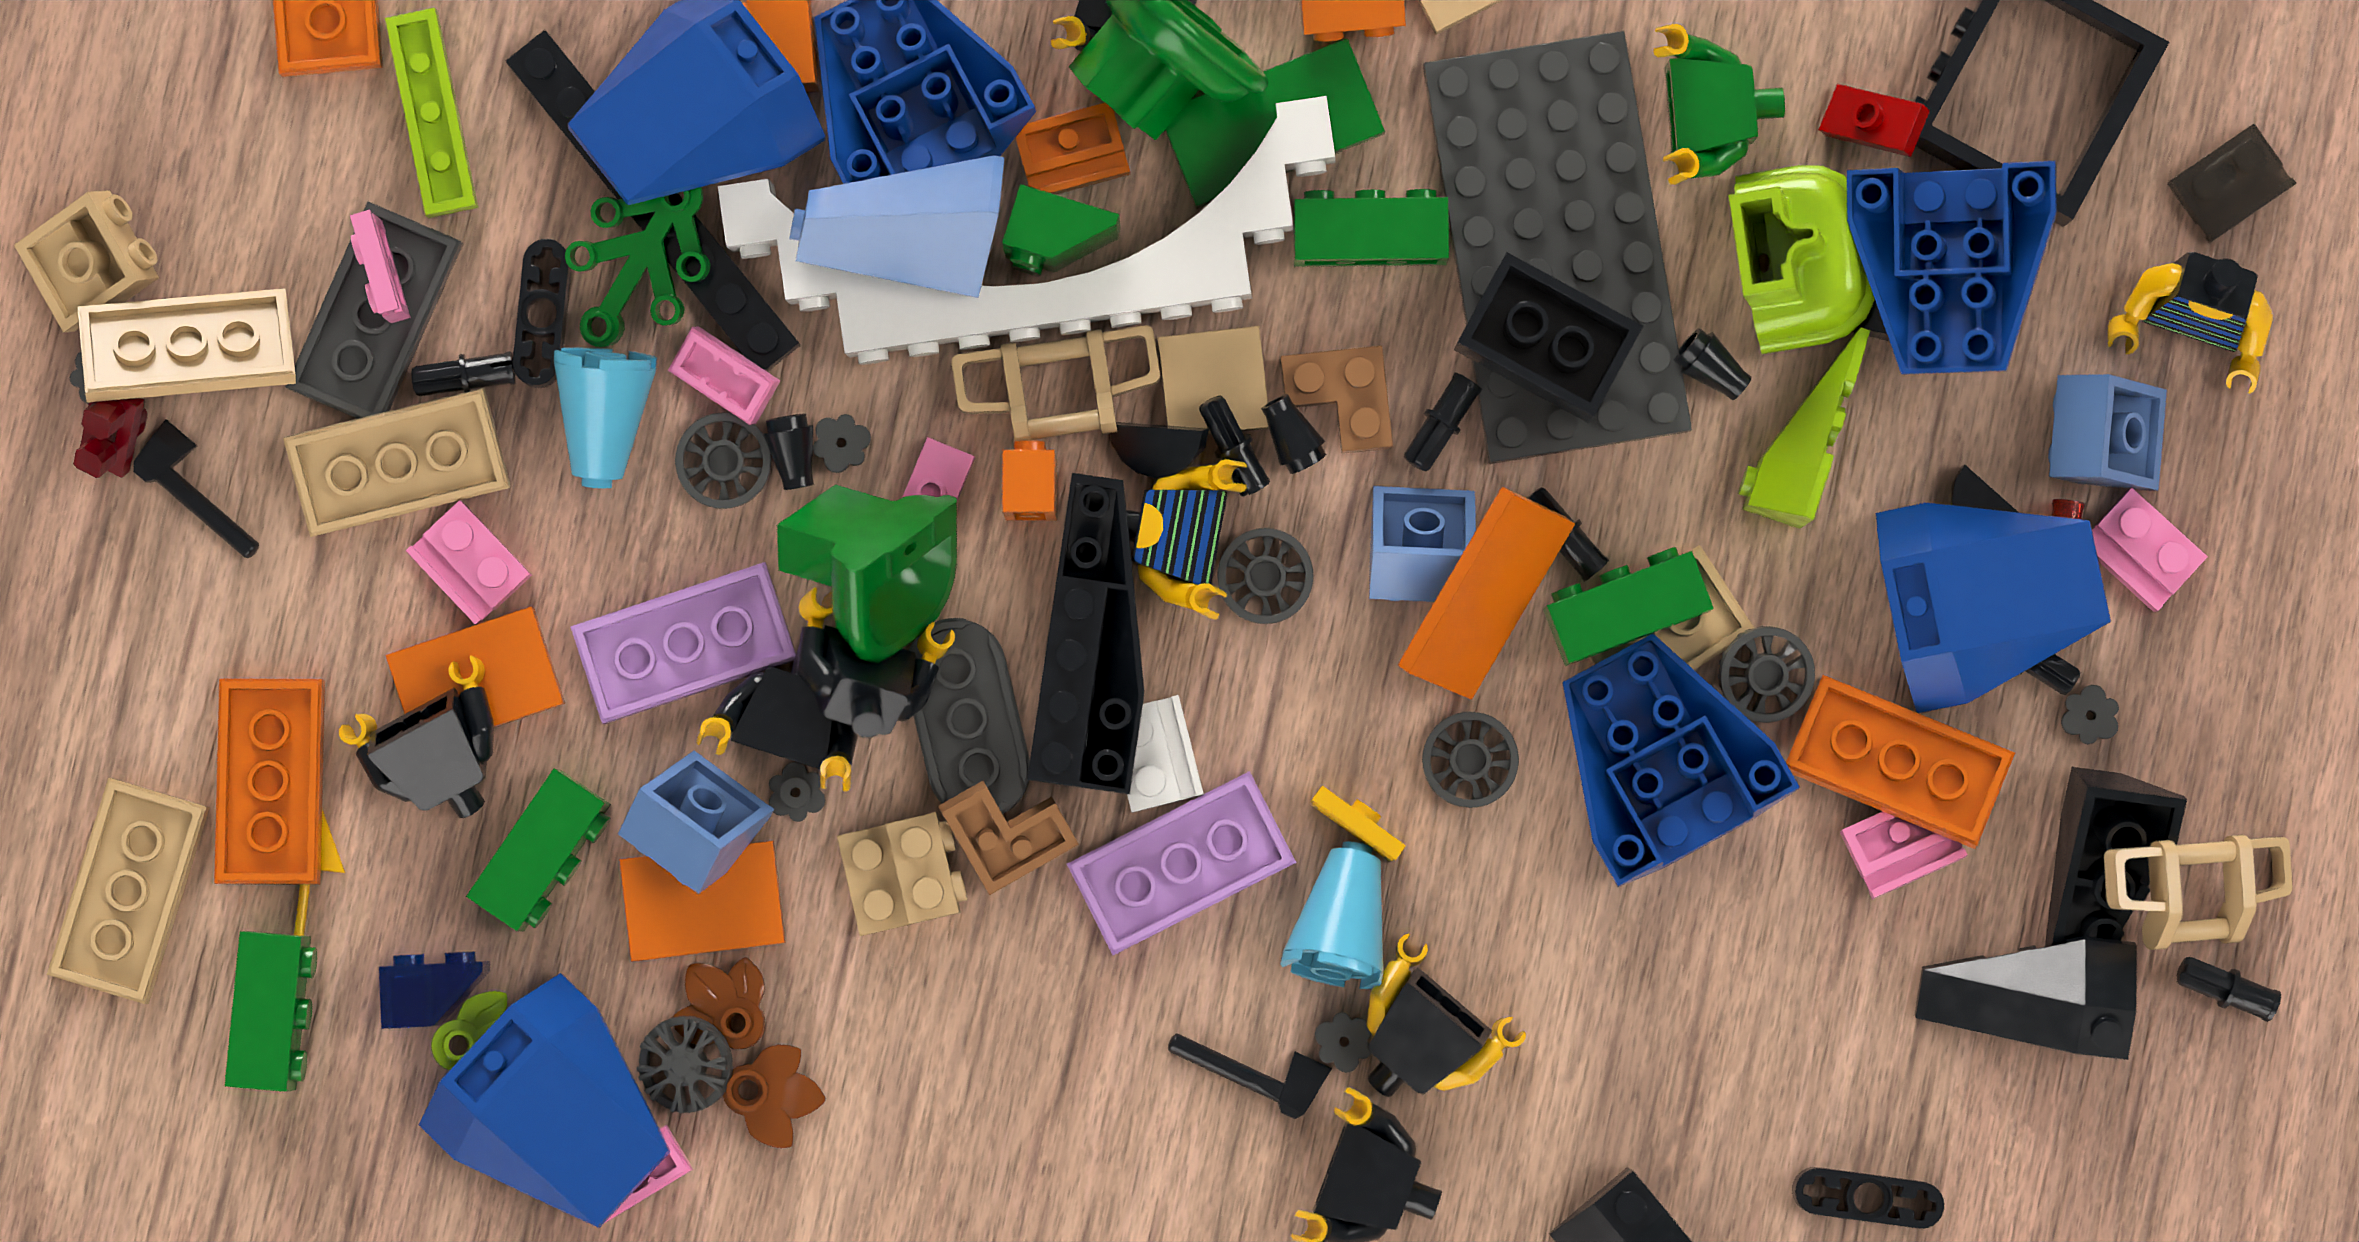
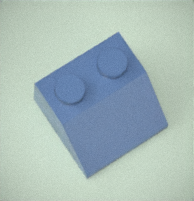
[2048,374,2167,491]
[1369,486,1476,602]
[618,751,774,894]

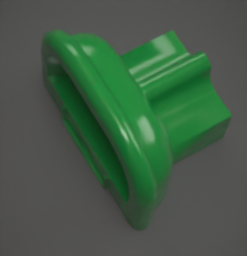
[1069,0,1269,141]
[777,484,957,663]

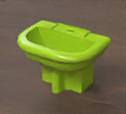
[1729,165,1875,354]

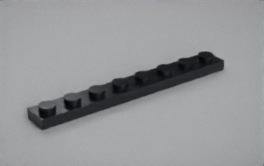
[505,30,801,372]

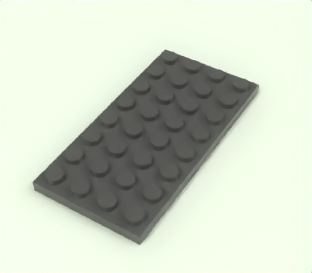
[1423,31,1692,464]

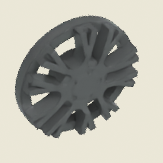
[675,413,772,509]
[1217,528,1313,624]
[1718,626,1815,723]
[1422,712,1519,808]
[637,1016,733,1113]

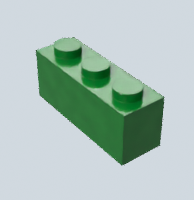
[1293,189,1449,267]
[1543,547,1714,666]
[466,768,611,932]
[224,931,317,1092]

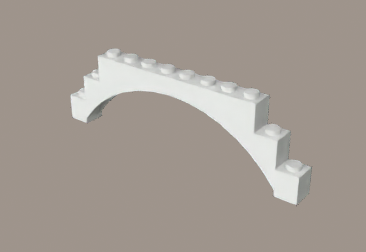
[718,96,1335,364]

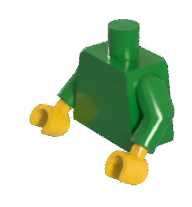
[1653,24,1785,185]

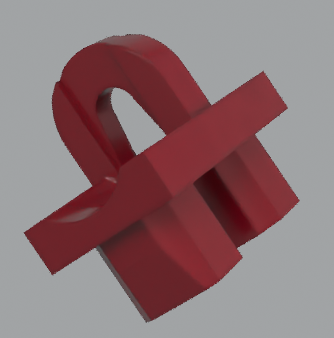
[73,398,148,478]

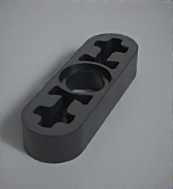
[513,239,572,388]
[1792,1167,1944,1229]

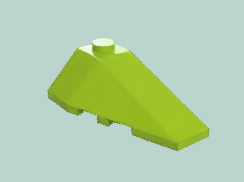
[1738,327,1870,529]

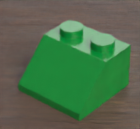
[1002,184,1121,276]

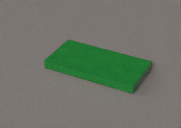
[1165,38,1385,209]

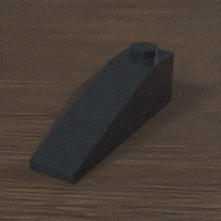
[2045,767,2187,947]
[1914,936,2137,1060]
[1549,1167,1692,1242]

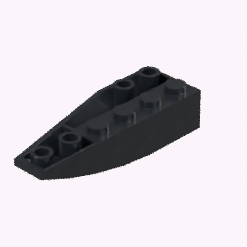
[1027,473,1145,795]

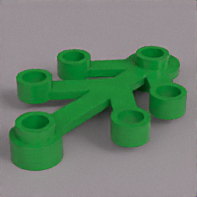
[565,187,710,347]

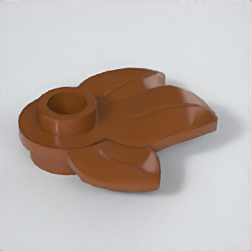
[671,957,765,1049]
[723,1044,826,1148]

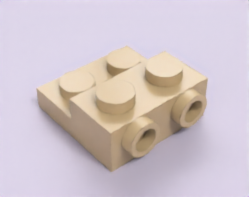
[14,190,159,333]
[837,812,968,936]

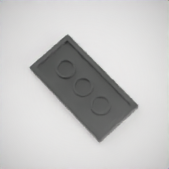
[286,202,463,419]

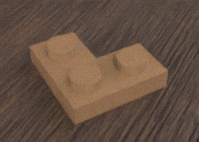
[1280,345,1393,454]
[939,781,1079,895]

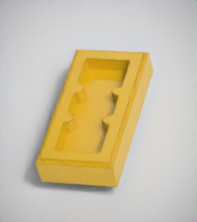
[1310,785,1406,862]

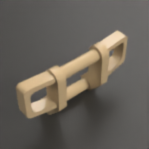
[951,325,1160,441]
[2104,835,2293,950]

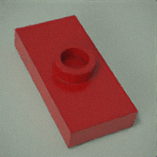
[1818,84,1930,157]

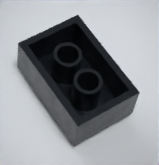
[1454,252,1643,423]

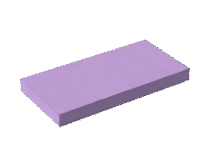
[571,562,796,724]
[1067,771,1296,955]

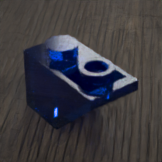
[379,951,490,1029]

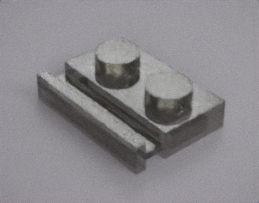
[2167,123,2297,243]

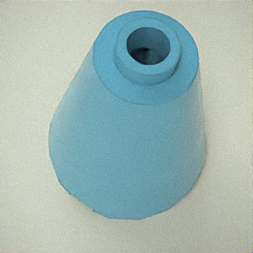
[554,347,657,488]
[1280,841,1383,989]

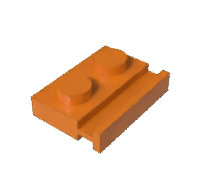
[1015,102,1131,195]

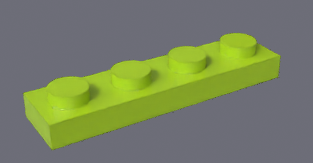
[385,7,478,218]

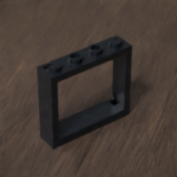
[1913,0,2170,227]

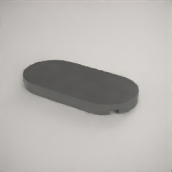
[908,618,1030,814]

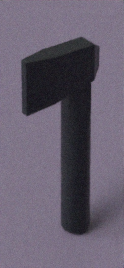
[134,419,259,558]
[1168,1034,1332,1119]

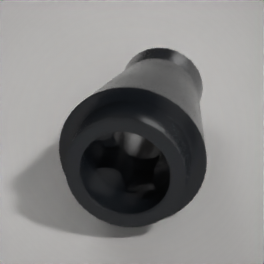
[1674,328,1752,401]
[1261,394,1326,474]
[763,413,814,490]

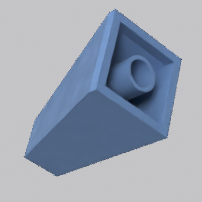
[789,155,1005,298]

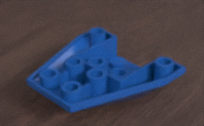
[568,0,826,205]
[814,0,1036,184]
[1847,161,2057,375]
[1875,503,2111,713]
[1562,633,1800,887]
[419,973,671,1228]

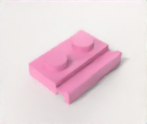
[350,210,411,323]
[2092,488,2208,612]
[406,500,532,625]
[1840,811,1968,900]

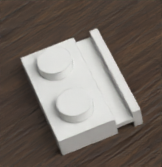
[1127,695,1204,813]

